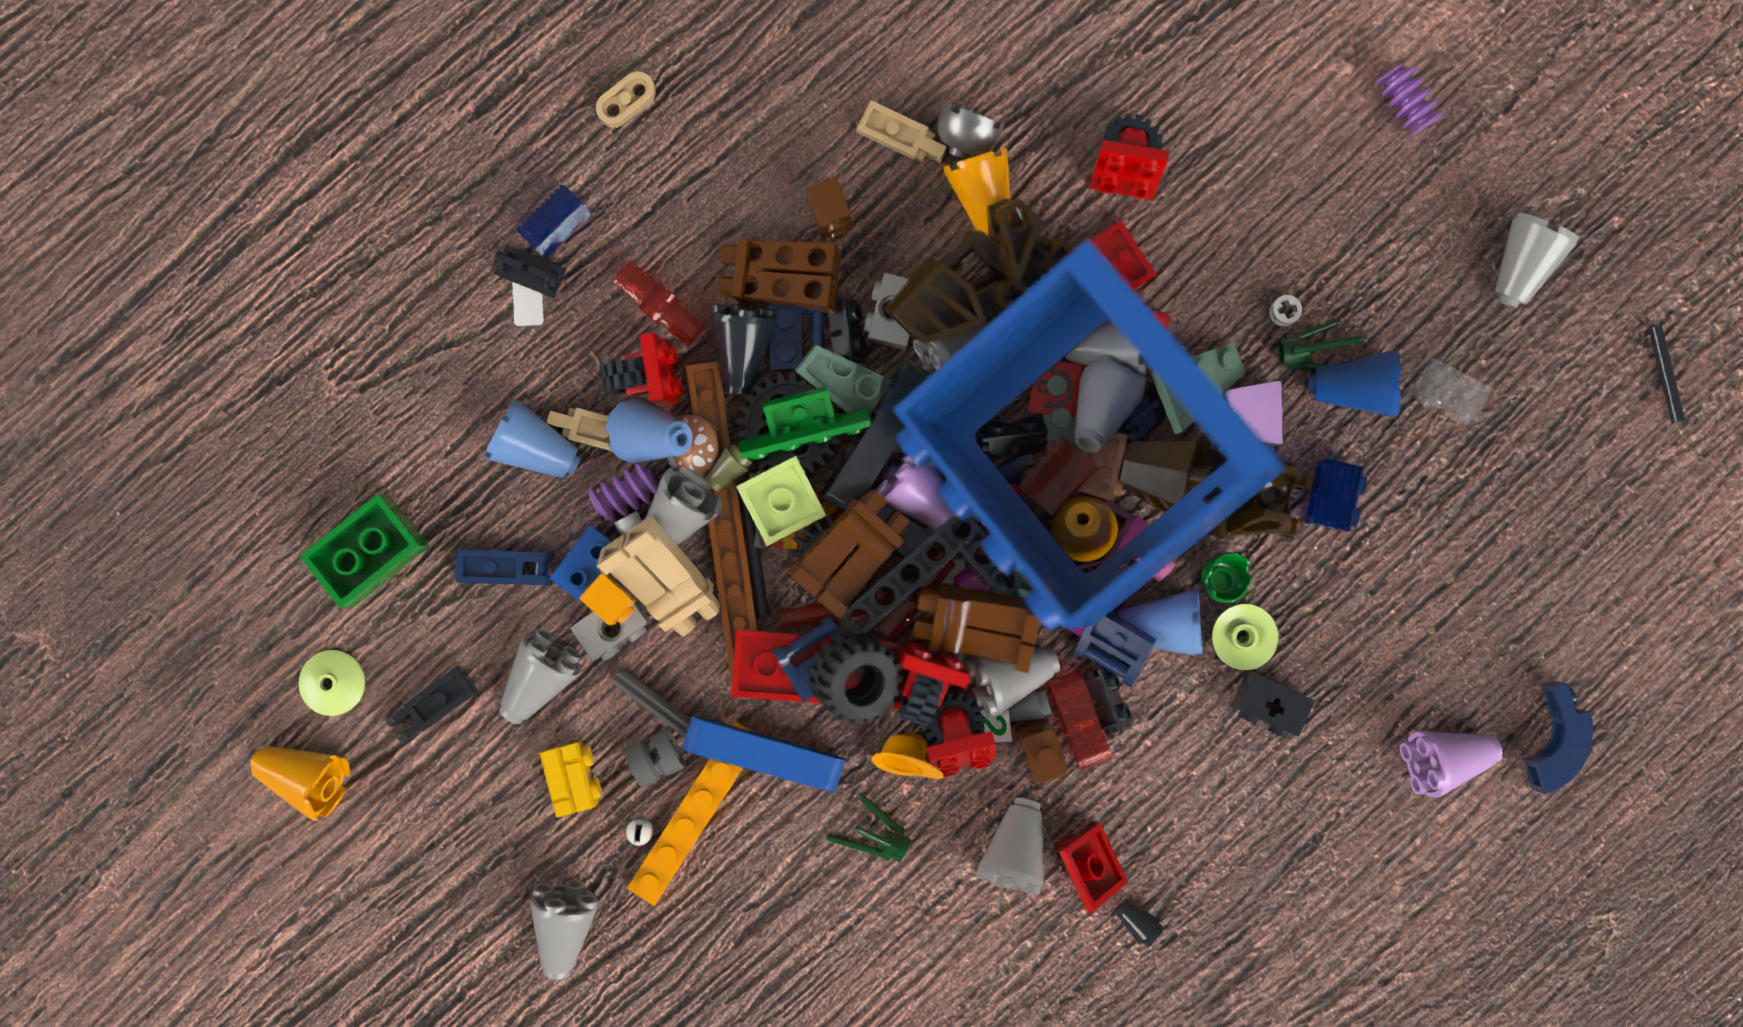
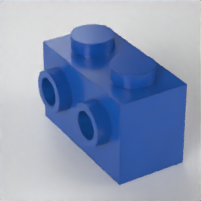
[550,525,617,602]

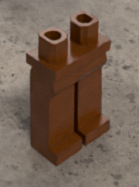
[716,238,842,314]
[786,489,910,619]
[913,582,1040,673]

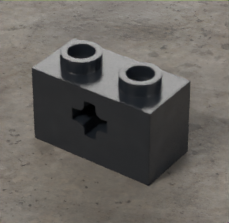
[1231,671,1315,738]

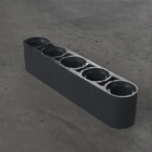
[821,360,932,512]

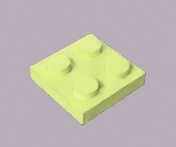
[736,456,826,546]

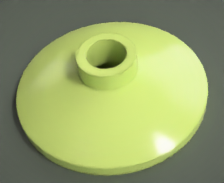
[1212,604,1278,670]
[299,650,365,716]

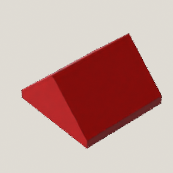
[1054,822,1128,913]

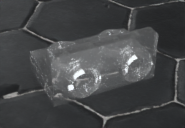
[1412,358,1492,425]

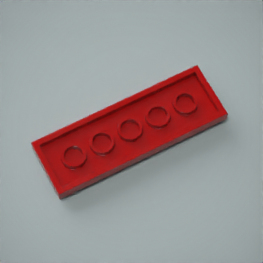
[730,629,934,709]

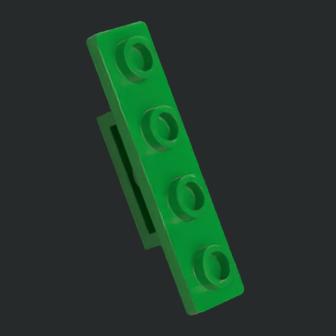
[738,386,872,459]

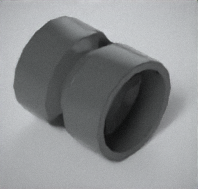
[625,729,686,788]

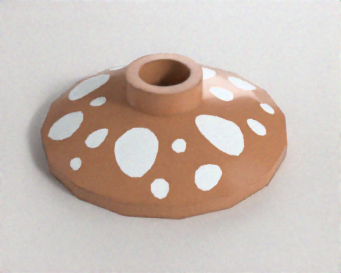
[666,414,719,477]

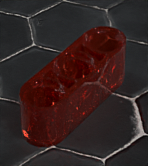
[1047,670,1112,771]

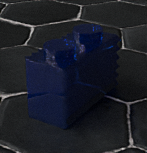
[517,185,591,259]
[1305,459,1368,533]

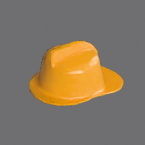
[872,733,943,779]

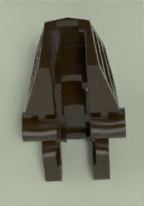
[884,199,1074,344]
[1120,440,1315,540]

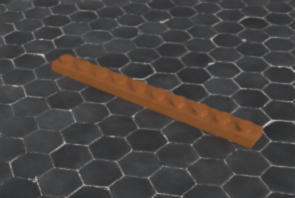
[686,361,758,682]

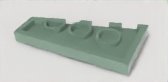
[795,344,902,453]

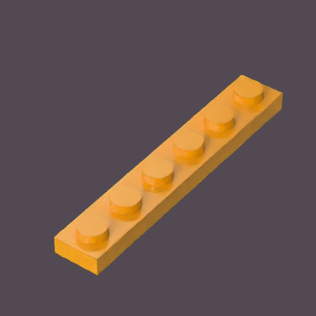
[627,719,754,906]

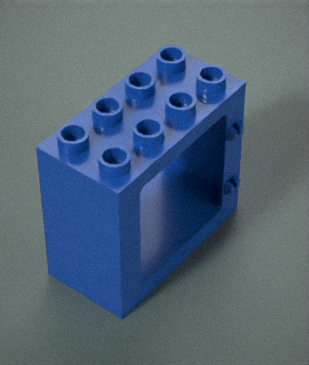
[893,239,1285,630]

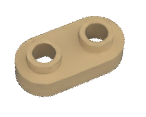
[596,71,656,128]

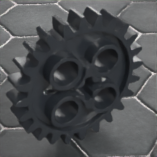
[736,372,841,474]

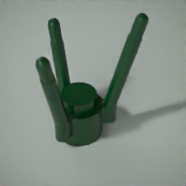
[1279,319,1363,371]
[826,793,911,862]

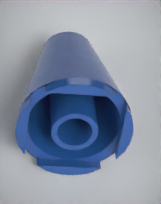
[1308,351,1401,417]

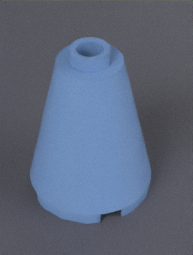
[606,397,692,463]
[484,399,581,478]
[1118,589,1203,656]

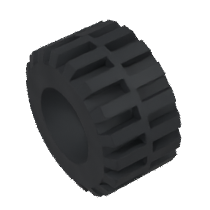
[809,631,903,725]

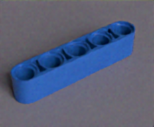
[682,715,846,792]

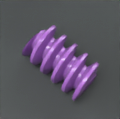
[1375,63,1445,138]
[588,463,659,524]

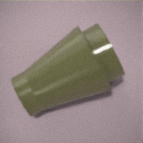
[704,443,753,492]

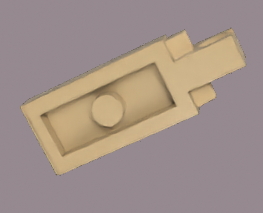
[856,100,947,163]
[547,408,611,451]

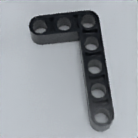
[844,515,1021,634]

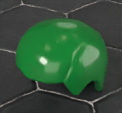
[1201,552,1252,603]

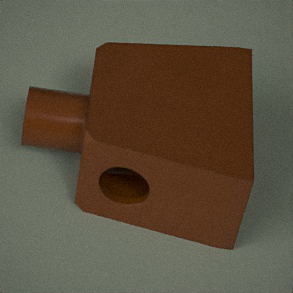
[1014,717,1069,785]

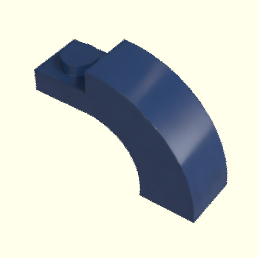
[1523,681,1593,794]

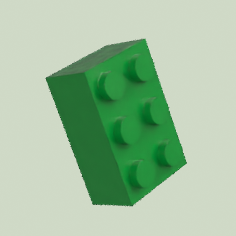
[299,494,430,609]

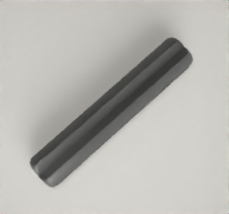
[612,669,691,738]

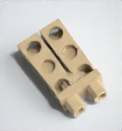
[597,515,720,637]

